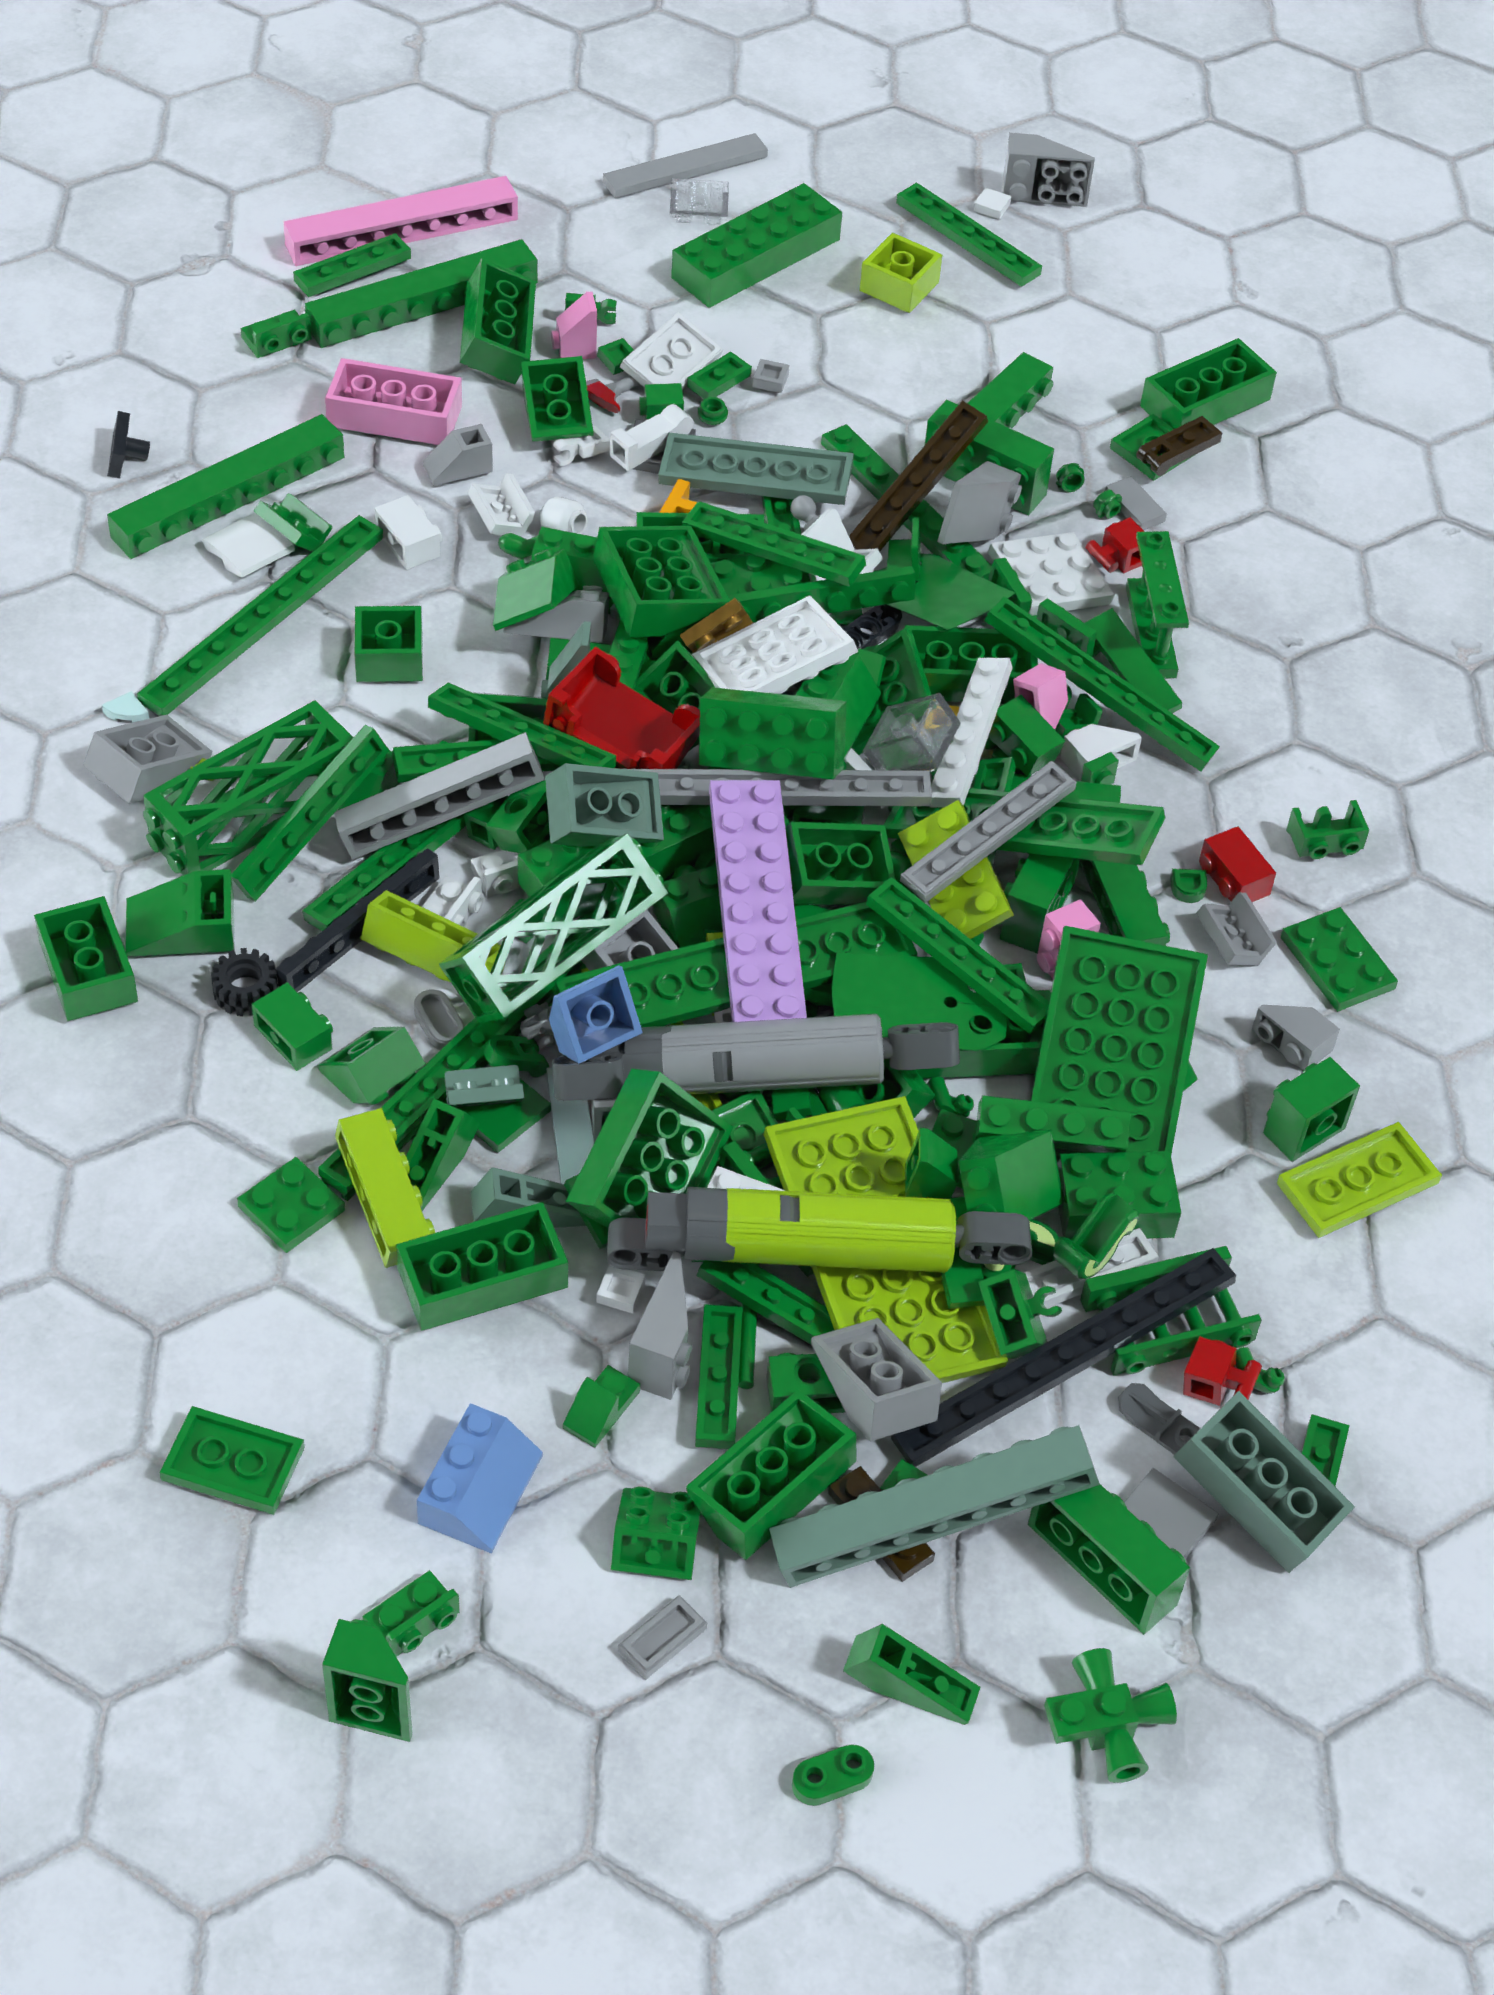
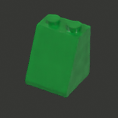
[958,1129,1064,1220]

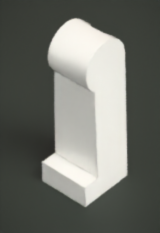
[610,404,694,471]

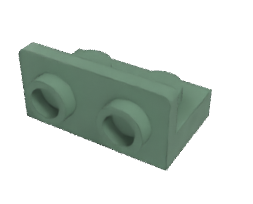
[445,1065,524,1108]

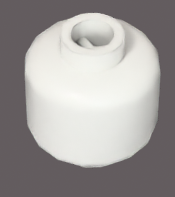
[540,497,588,534]

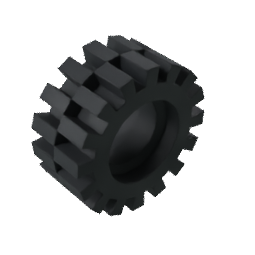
[211,948,278,1017]

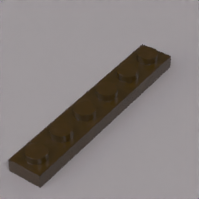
[849,400,988,551]

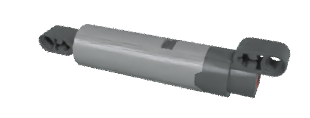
[552,1014,960,1101]

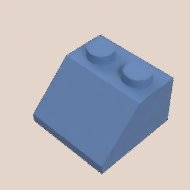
[549,965,643,1064]

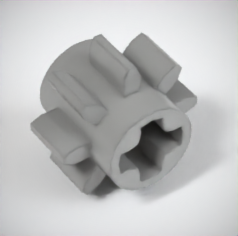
[520,1002,557,1049]

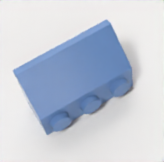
[417,1403,543,1554]

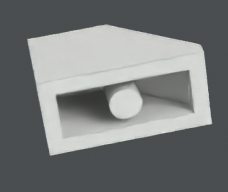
[1060,724,1142,781]

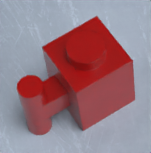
[1085,517,1145,574]
[1183,1336,1262,1406]

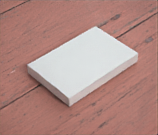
[620,312,723,390]

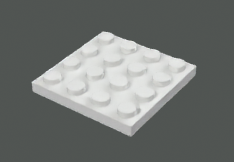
[692,596,858,694]

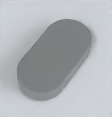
[414,989,465,1050]

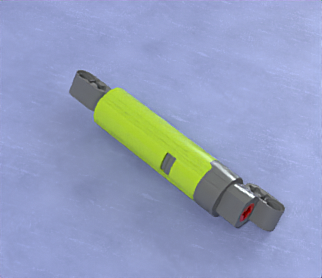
[607,1187,1032,1273]

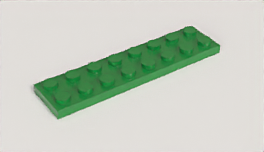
[884,784,1166,865]

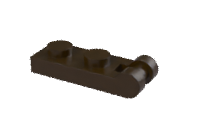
[1136,416,1223,476]

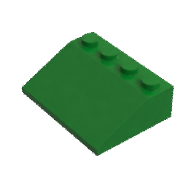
[593,526,730,638]
[566,1068,733,1228]

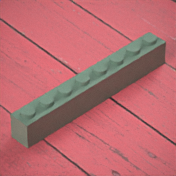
[769,1425,1100,1588]

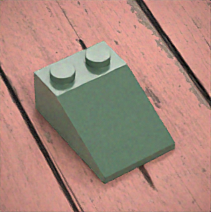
[545,763,664,847]

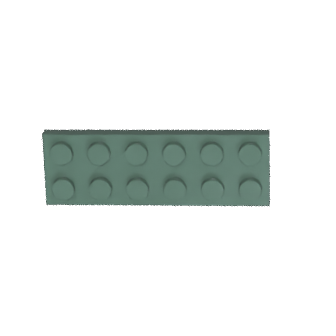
[658,433,854,505]

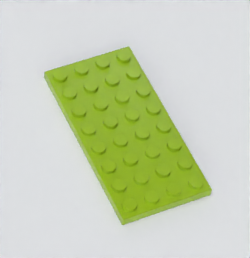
[763,1096,1008,1383]

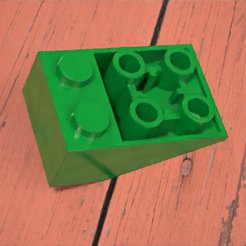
[126,869,235,957]

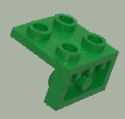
[611,1486,701,1580]

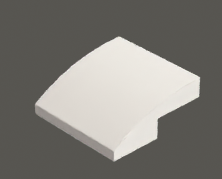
[202,513,295,578]

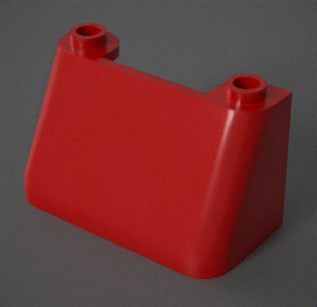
[543,647,700,769]

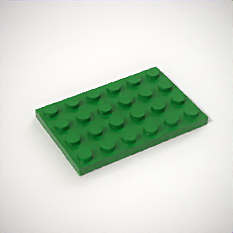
[1030,925,1208,1155]

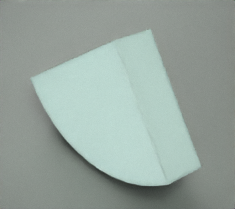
[102,691,149,723]

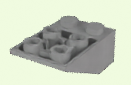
[1003,132,1095,207]

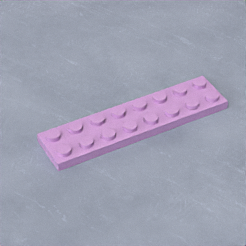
[709,780,807,1022]

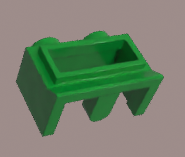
[1286,800,1369,859]

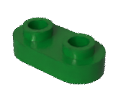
[792,1744,874,1806]

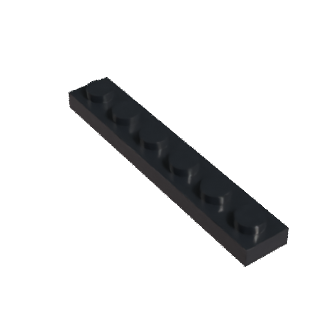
[276,848,440,992]

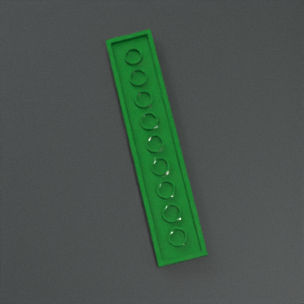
[554,902,918,1027]

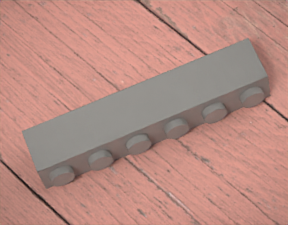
[334,732,545,860]

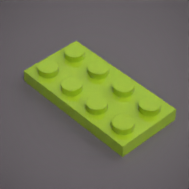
[898,800,1014,939]
[1277,1122,1442,1238]

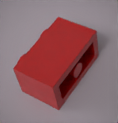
[1199,826,1276,902]

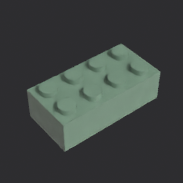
[1173,1391,1355,1573]

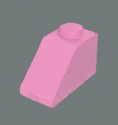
[551,292,597,359]
[1013,663,1068,729]

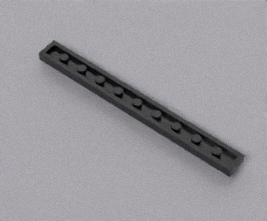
[891,1248,1236,1467]

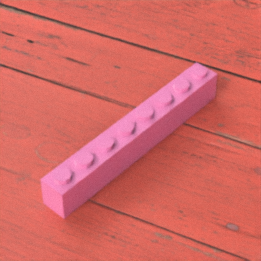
[283,176,518,266]

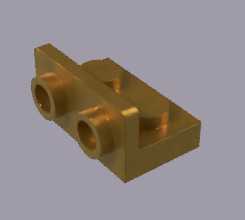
[680,598,753,653]

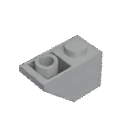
[423,424,493,486]
[1252,1005,1340,1071]

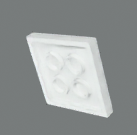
[988,532,1114,616]

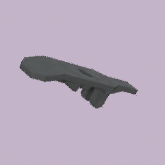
[1118,1383,1200,1455]

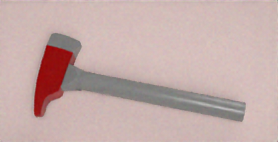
[586,376,640,413]

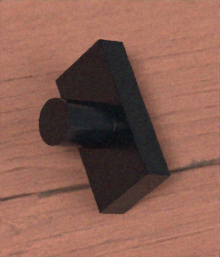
[107,411,150,479]

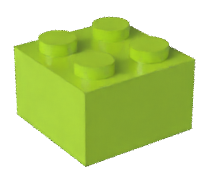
[859,232,943,313]

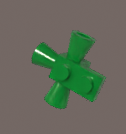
[1044,1648,1177,1783]

